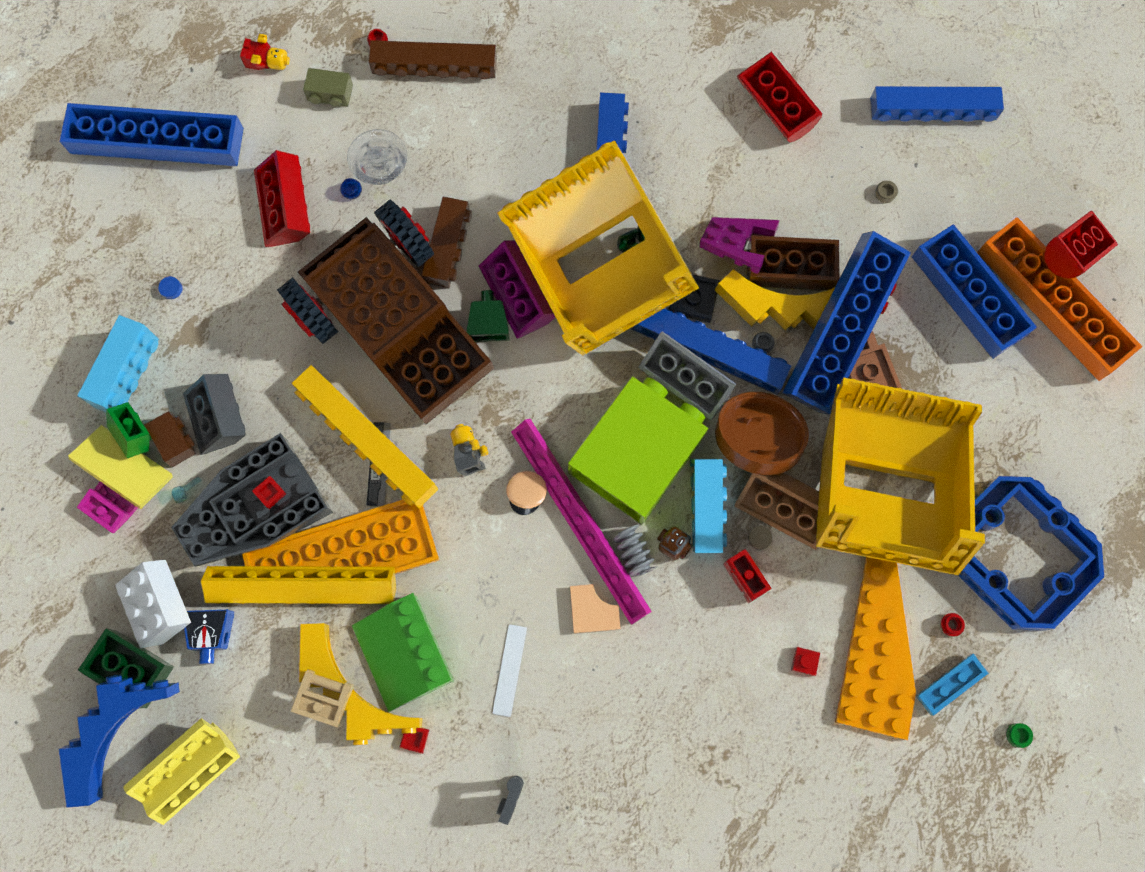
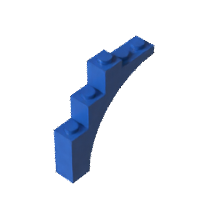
[59,675,180,808]

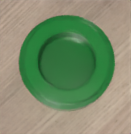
[1006,723,1033,748]

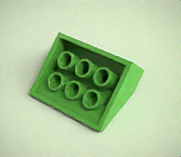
[352,593,454,712]

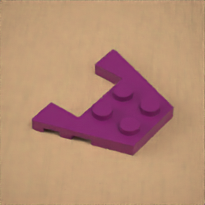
[699,217,780,274]

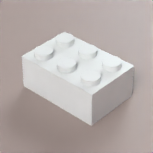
[115,560,191,648]

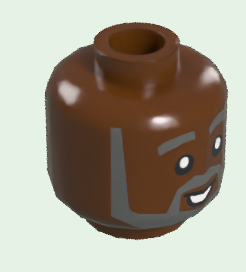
[657,526,693,561]

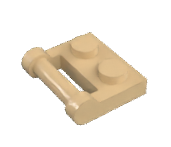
[291,669,354,727]

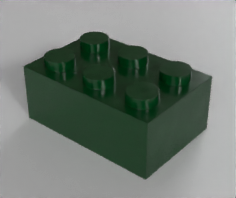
[78,628,174,709]

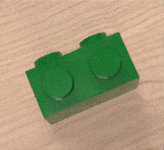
[106,402,152,459]

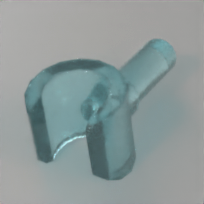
[172,476,202,503]

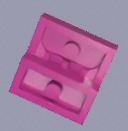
[77,482,138,533]

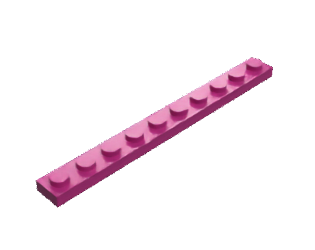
[511,419,652,625]

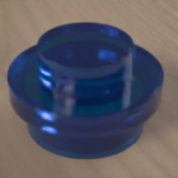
[340,178,362,200]

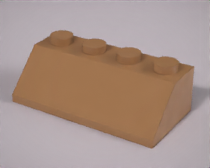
[734,473,819,550]

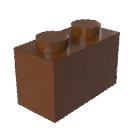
[144,411,196,467]

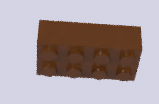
[747,235,839,290]

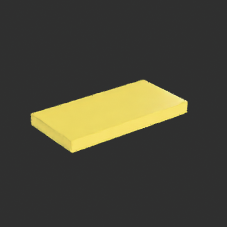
[68,425,173,510]

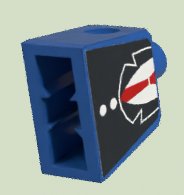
[184,609,234,664]

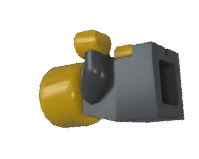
[450,424,488,476]

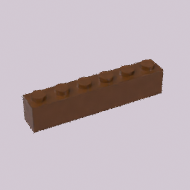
[369,40,497,79]

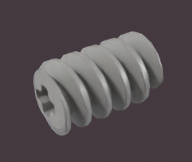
[614,524,657,577]

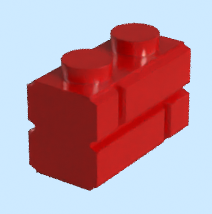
[723,549,772,604]

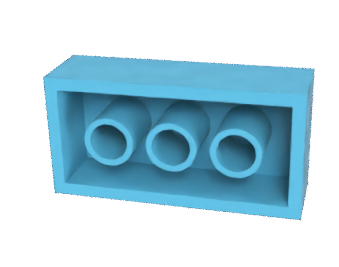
[77,315,159,412]

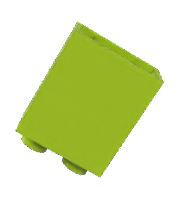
[568,376,708,525]

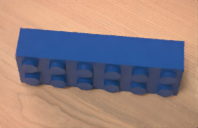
[912,224,1037,359]

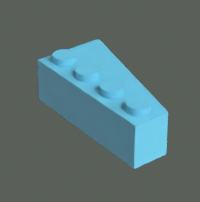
[690,459,727,553]

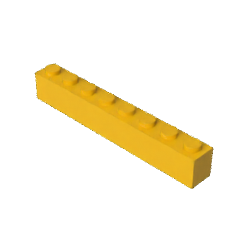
[291,365,439,508]
[201,566,397,604]

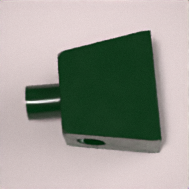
[466,290,510,342]

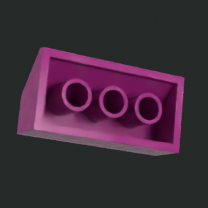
[478,240,556,339]

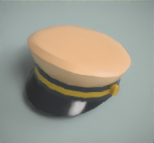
[506,471,547,515]

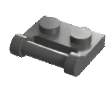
[496,776,524,825]

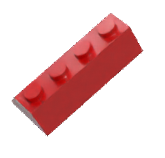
[254,150,310,247]

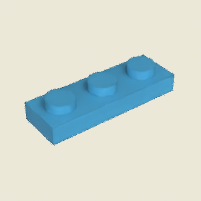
[916,654,989,716]

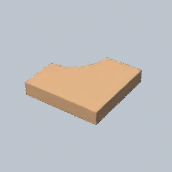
[570,584,621,634]

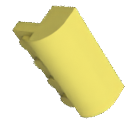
[123,718,240,825]

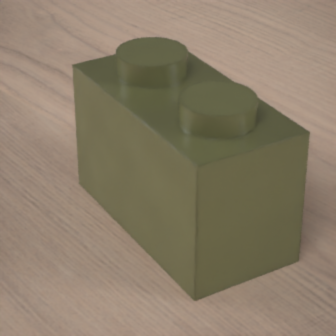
[303,68,353,107]

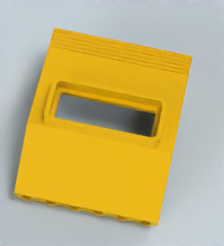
[497,141,699,356]
[815,377,985,575]

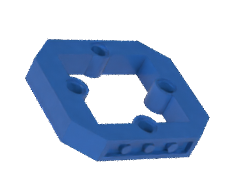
[958,476,1104,631]

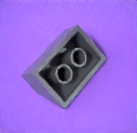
[183,374,246,455]

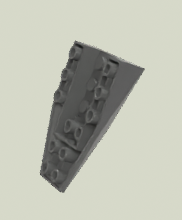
[171,433,333,567]

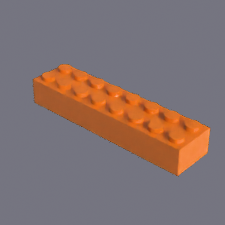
[977,217,1143,381]

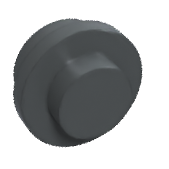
[752,332,775,353]

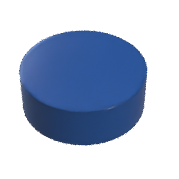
[158,276,183,299]

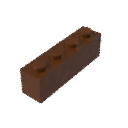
[422,196,472,288]

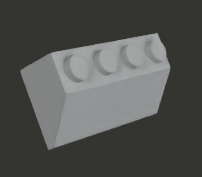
[638,331,736,420]

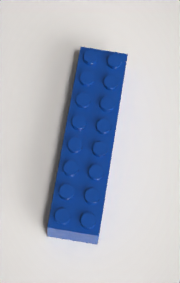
[60,103,244,166]
[782,231,911,414]

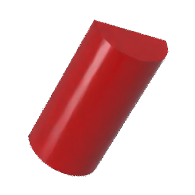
[737,51,823,142]
[1044,210,1118,278]

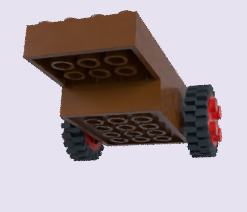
[277,199,494,425]

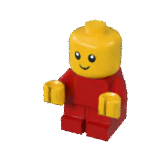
[240,33,290,70]

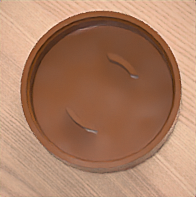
[715,392,809,475]

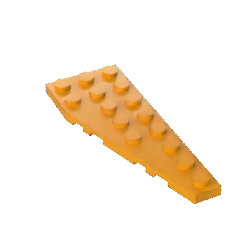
[242,499,440,575]
[835,557,916,740]

